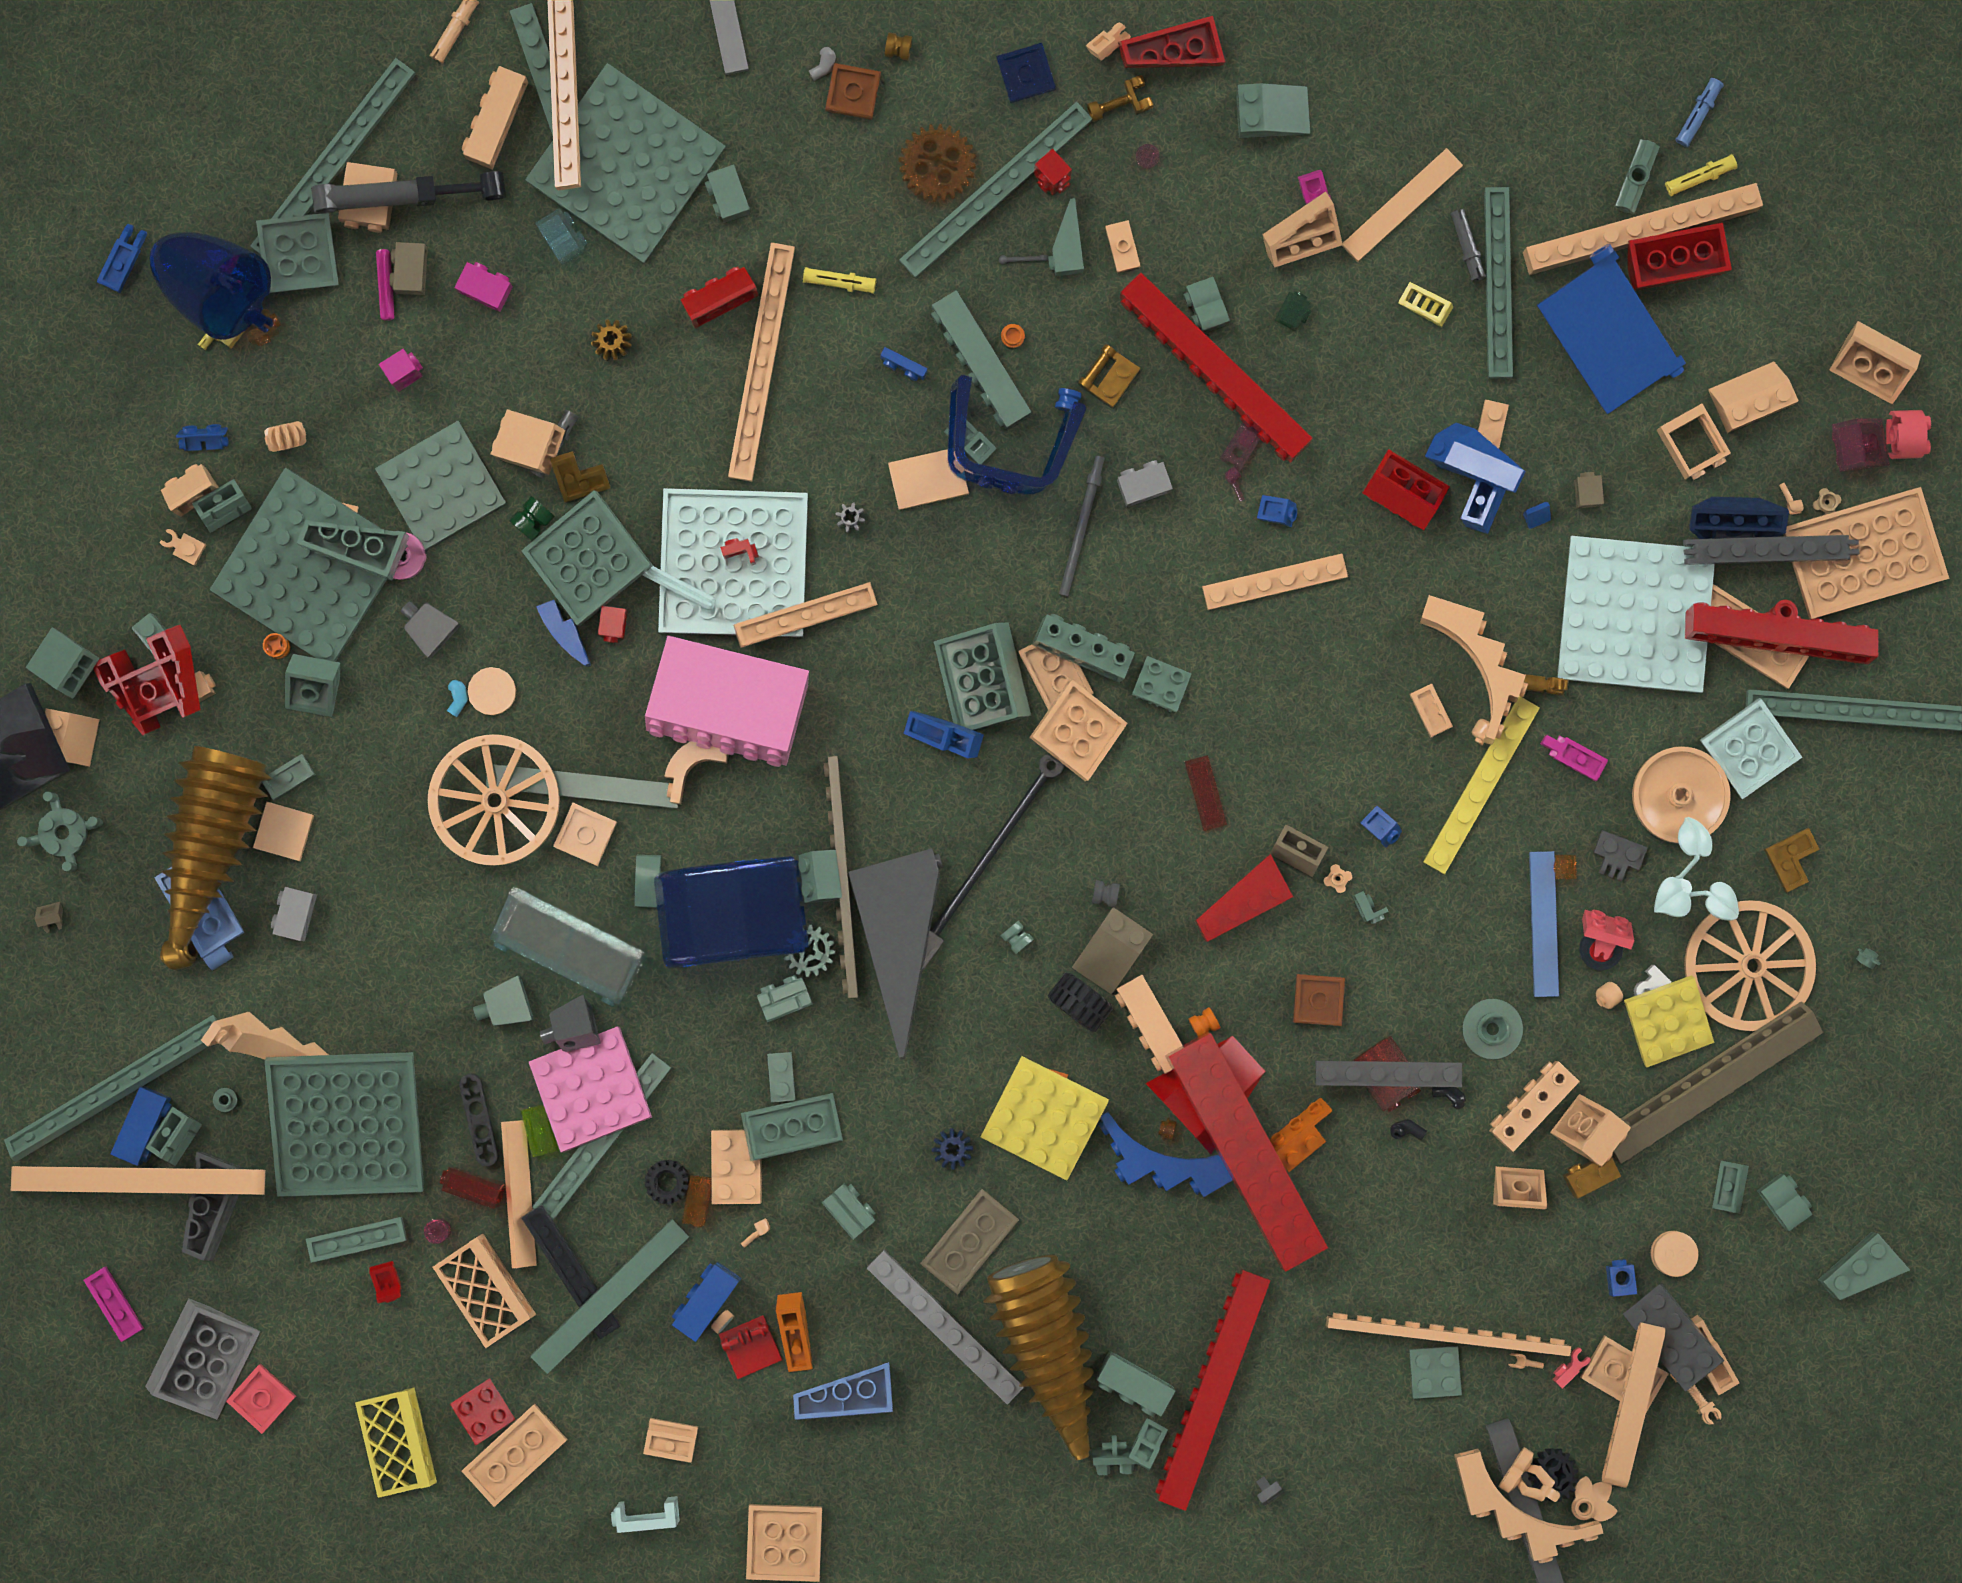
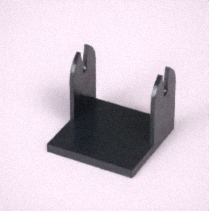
[0,683,70,810]

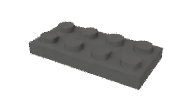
[1623,1283,1724,1392]

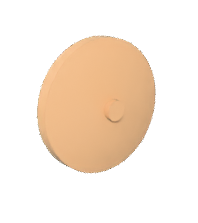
[1632,747,1730,843]

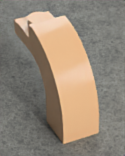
[665,741,729,805]

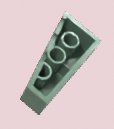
[297,520,409,581]

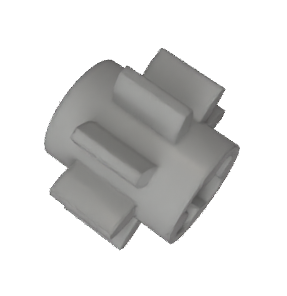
[836,502,865,533]

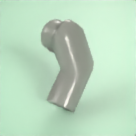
[809,47,836,81]

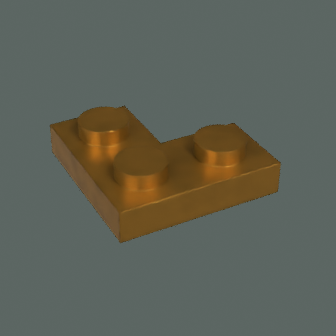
[550,451,610,502]
[1764,828,1820,893]

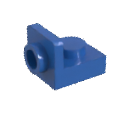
[1257,495,1297,527]
[1361,806,1402,848]

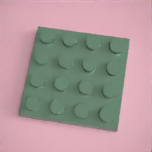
[375,421,507,551]
[521,490,653,626]

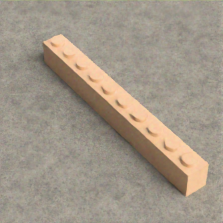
[1523,183,1763,275]

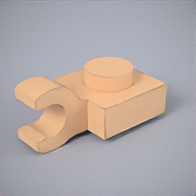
[1086,22,1131,61]

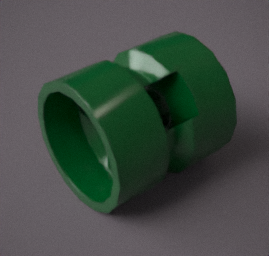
[509,496,555,541]

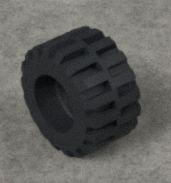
[1048,972,1113,1032]

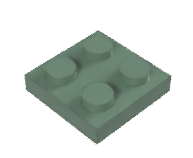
[1409,1346,1462,1399]

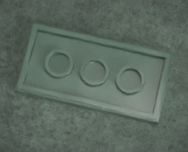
[741,1093,843,1161]

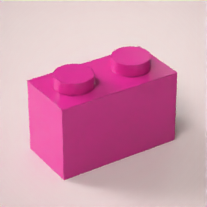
[454,262,513,312]

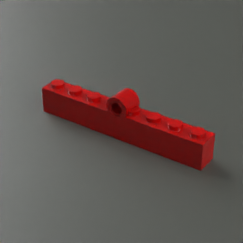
[1685,600,1878,664]

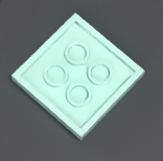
[1700,698,1802,799]

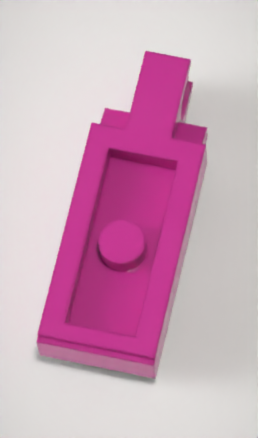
[1540,735,1608,782]

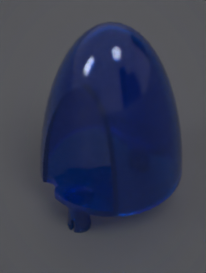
[149,232,273,340]

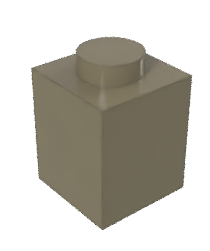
[1574,472,1604,509]

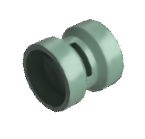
[1001,921,1034,954]

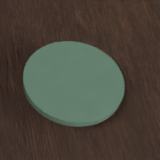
[1463,999,1523,1059]

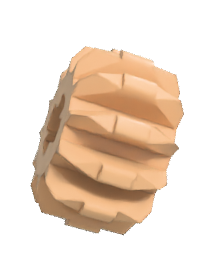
[264,421,307,452]

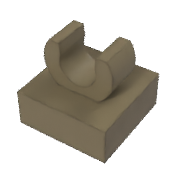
[35,902,63,933]

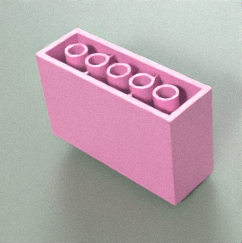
[645,636,809,767]

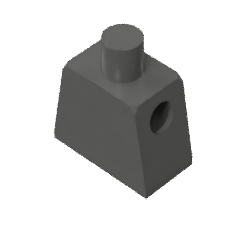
[401,601,461,659]
[540,995,601,1052]

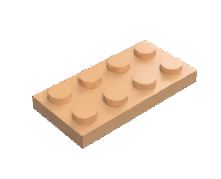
[462,1404,568,1507]

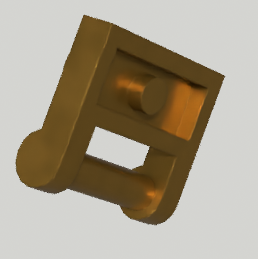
[1078,344,1140,408]

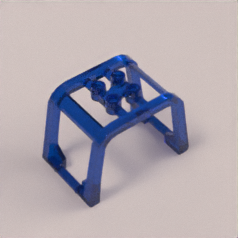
[947,375,1086,495]

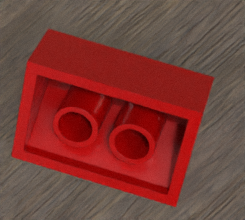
[680,267,759,329]
[1362,449,1450,530]

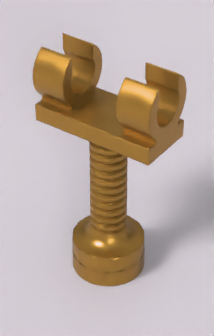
[1087,75,1154,122]

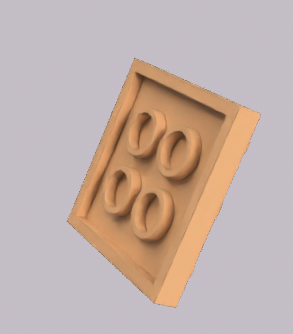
[1029,679,1128,781]
[746,1504,822,1582]

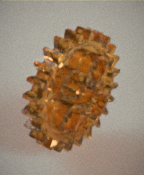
[899,124,976,202]

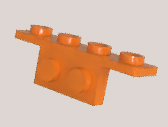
[1269,1098,1332,1172]

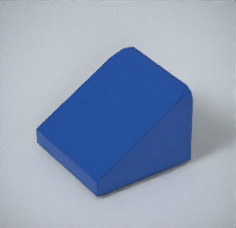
[1523,502,1551,529]

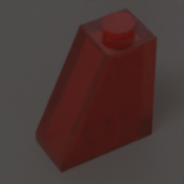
[440,1166,506,1209]

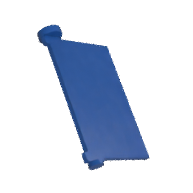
[1537,244,1686,414]

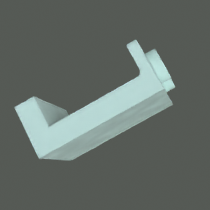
[611,1496,680,1533]

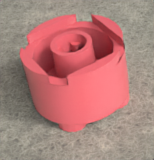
[1886,410,1931,459]

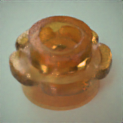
[1159,1117,1177,1141]

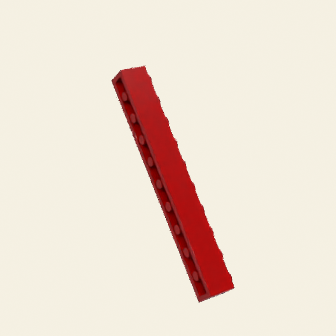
[1120,273,1313,463]
[1155,1269,1270,1511]

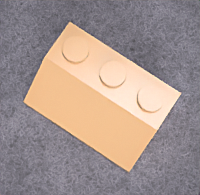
[1829,321,1921,404]
[1708,362,1798,433]

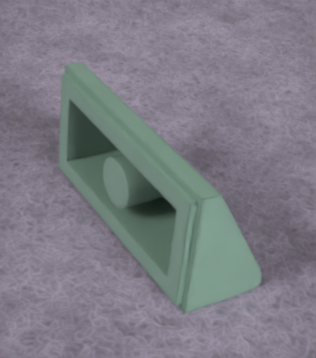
[1712,1161,1749,1214]

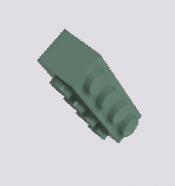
[1032,614,1135,683]

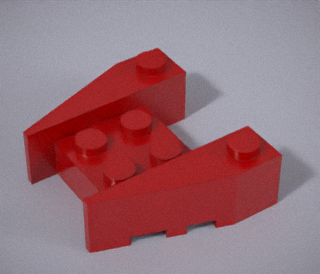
[93,625,201,735]

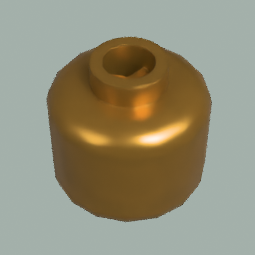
[160,940,198,970]

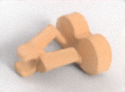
[1498,1447,1560,1502]

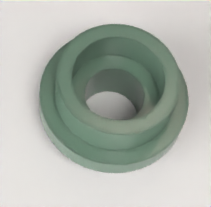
[213,1088,238,1112]

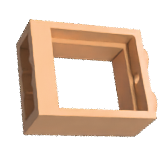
[1657,404,1731,480]

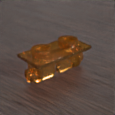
[682,1175,712,1227]

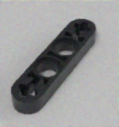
[459,1074,499,1166]

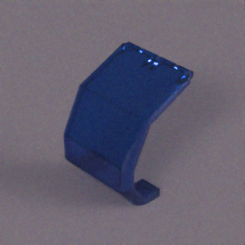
[654,856,809,969]

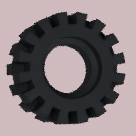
[645,1160,690,1204]

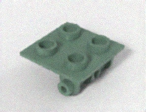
[1132,656,1191,713]

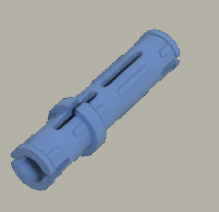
[1675,78,1724,148]

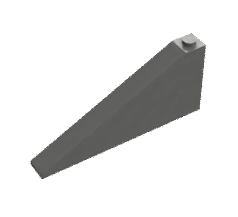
[849,848,943,1060]

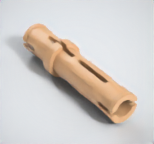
[429,0,479,64]

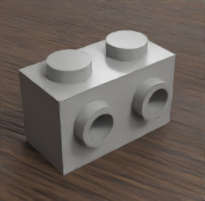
[1117,460,1173,508]
[271,887,317,941]

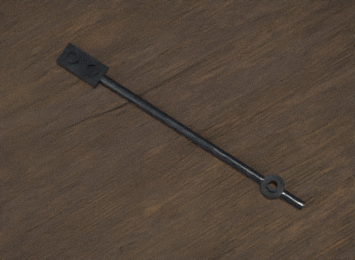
[922,753,1063,972]

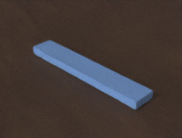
[1529,851,1559,997]

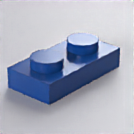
[880,347,928,381]

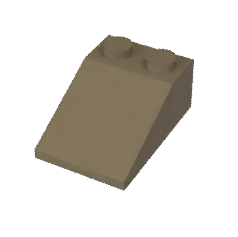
[1072,907,1153,995]

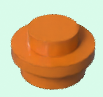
[1001,324,1025,348]

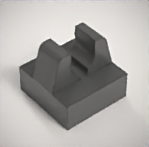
[1256,1476,1284,1506]

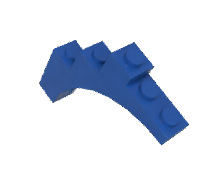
[1098,1111,1232,1197]

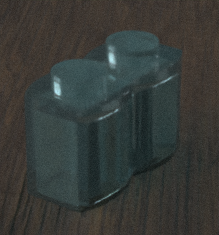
[535,208,587,266]

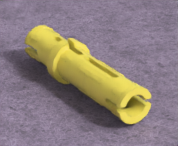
[1665,154,1738,196]
[803,267,876,294]

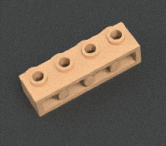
[462,66,528,170]
[1115,975,1183,1073]
[1489,1061,1580,1152]

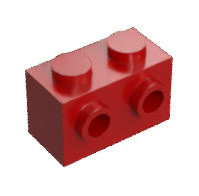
[1034,148,1072,195]

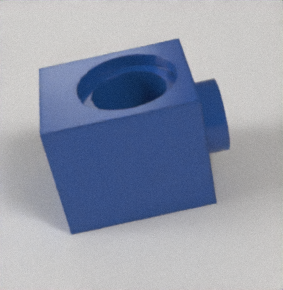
[1606,1259,1637,1297]

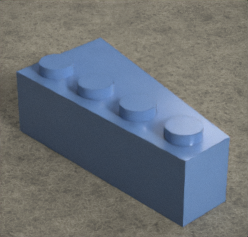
[793,1362,893,1420]

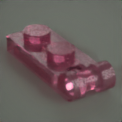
[1220,422,1260,471]

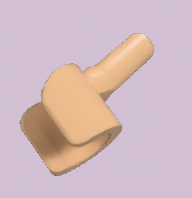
[1779,483,1804,515]
[741,1218,770,1248]
[1508,1353,1544,1369]

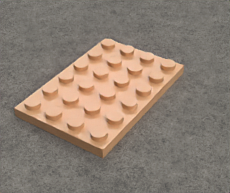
[1783,487,1949,620]

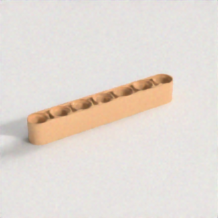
[1602,1322,1665,1488]

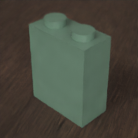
[26,627,99,699]

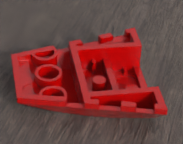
[1145,1036,1265,1154]

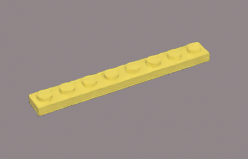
[1423,696,1540,874]

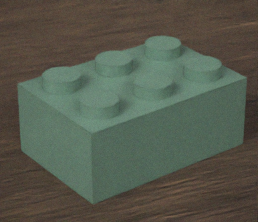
[1095,1350,1176,1417]

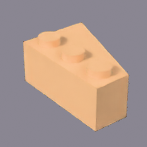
[1262,192,1343,267]

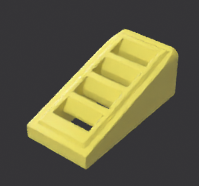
[1398,282,1453,327]

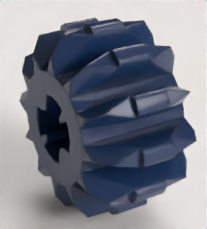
[932,1128,973,1170]

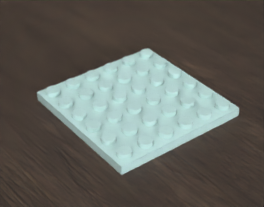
[658,488,808,637]
[1557,536,1715,693]

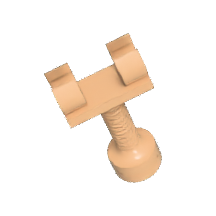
[1670,1374,1721,1425]

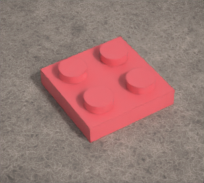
[226,1364,296,1434]

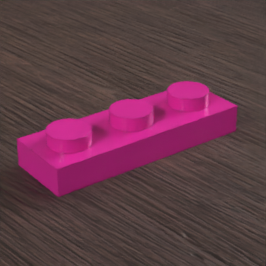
[84,1267,144,1342]

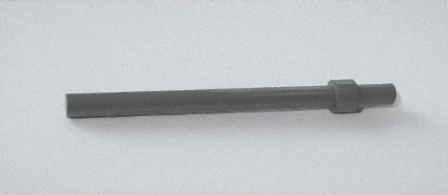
[1059,456,1105,597]

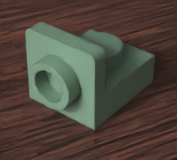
[1352,891,1389,924]

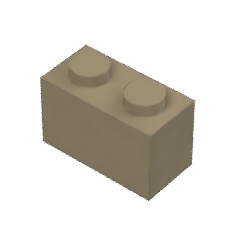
[390,242,428,295]
[1270,825,1328,877]

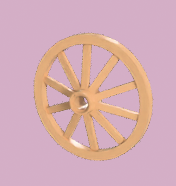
[428,735,560,866]
[1684,901,1816,1031]

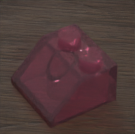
[1832,418,1890,472]

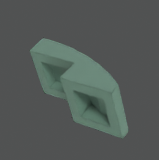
[944,415,996,465]
[635,854,661,907]
[1128,1418,1168,1470]

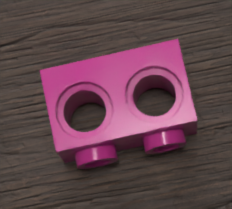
[379,349,423,392]

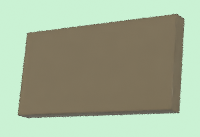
[920,1189,1019,1295]

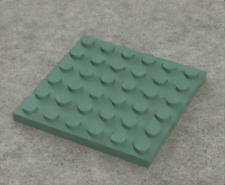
[525,63,726,264]
[210,468,408,662]
[265,1052,424,1197]

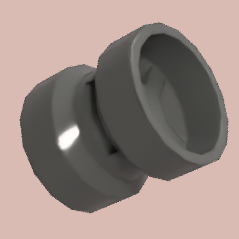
[1092,880,1120,908]

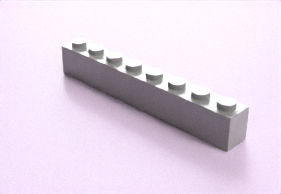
[867,1249,1024,1405]

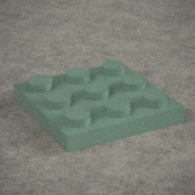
[256,213,339,293]

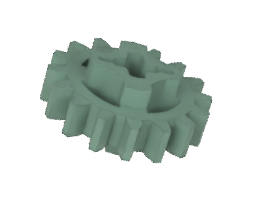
[783,924,836,977]

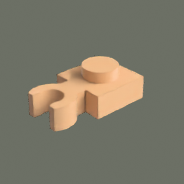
[160,529,206,566]

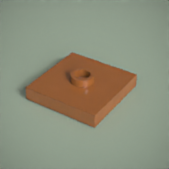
[825,63,881,120]
[1293,974,1345,1026]

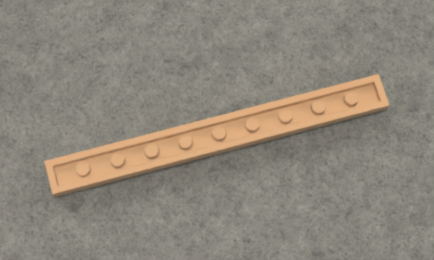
[548,0,581,191]
[728,243,795,482]
[1326,1313,1571,1356]

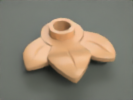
[1571,1476,1617,1521]

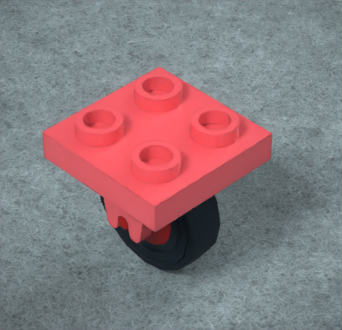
[1579,910,1634,970]

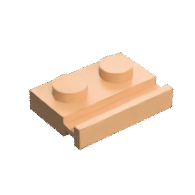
[643,1418,698,1463]

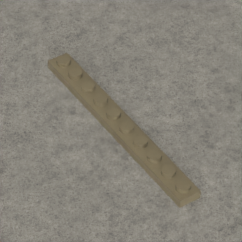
[824,756,858,998]

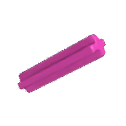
[376,249,395,321]

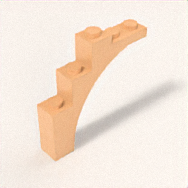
[1420,595,1528,745]
[1454,1449,1603,1563]

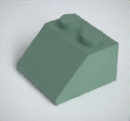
[285,654,340,717]

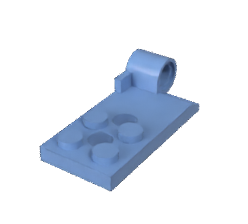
[154,867,244,971]

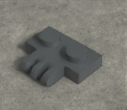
[1593,830,1648,881]

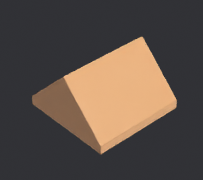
[1493,1166,1547,1209]

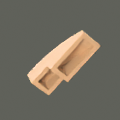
[1691,1315,1739,1395]

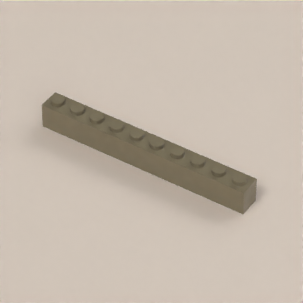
[1612,1001,1823,1164]

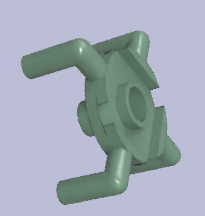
[17,792,103,872]

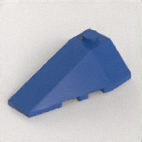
[1425,423,1526,493]

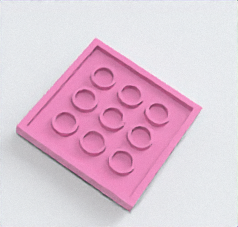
[529,1026,652,1153]

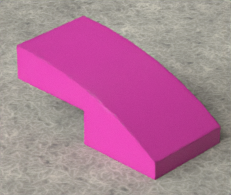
[1298,170,1331,205]

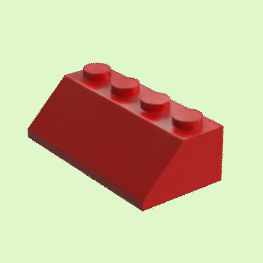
[1628,223,1732,291]

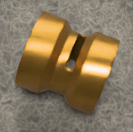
[885,32,912,60]

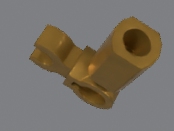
[1524,674,1569,695]

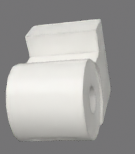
[1634,965,1671,996]

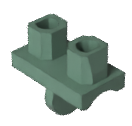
[1092,1435,1137,1475]

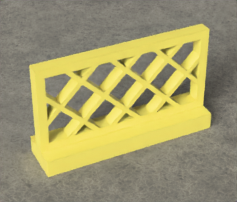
[355,1388,437,1498]

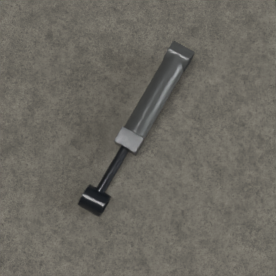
[311,171,506,214]

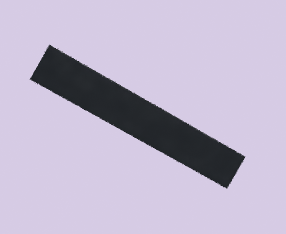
[521,1204,621,1339]

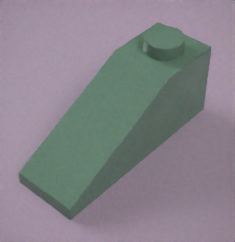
[1048,198,1084,276]

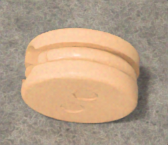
[1651,1231,1698,1277]

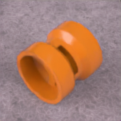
[263,633,291,659]
[1188,1007,1221,1037]

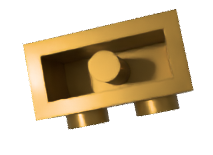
[1563,1157,1621,1198]

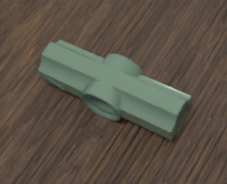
[1614,139,1660,214]

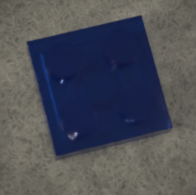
[996,43,1056,103]

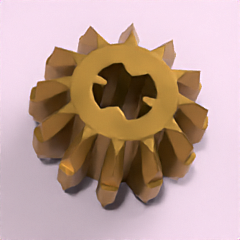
[591,320,632,361]

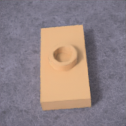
[1105,220,1140,273]
[1409,684,1453,738]

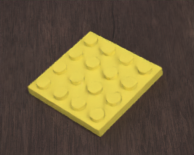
[981,1056,1109,1180]

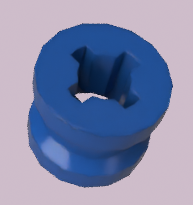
[1055,388,1082,413]

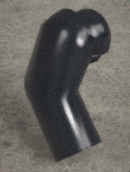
[1432,1087,1466,1109]
[1390,1119,1427,1141]

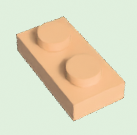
[1478,399,1509,448]

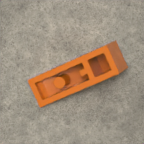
[776,1292,813,1372]

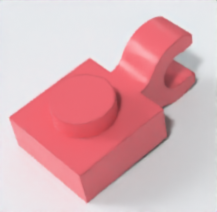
[1552,1347,1591,1389]

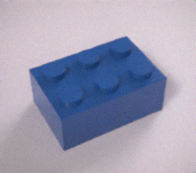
[672,1262,741,1342]

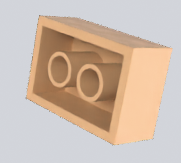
[1550,1094,1631,1167]
[711,1130,762,1204]

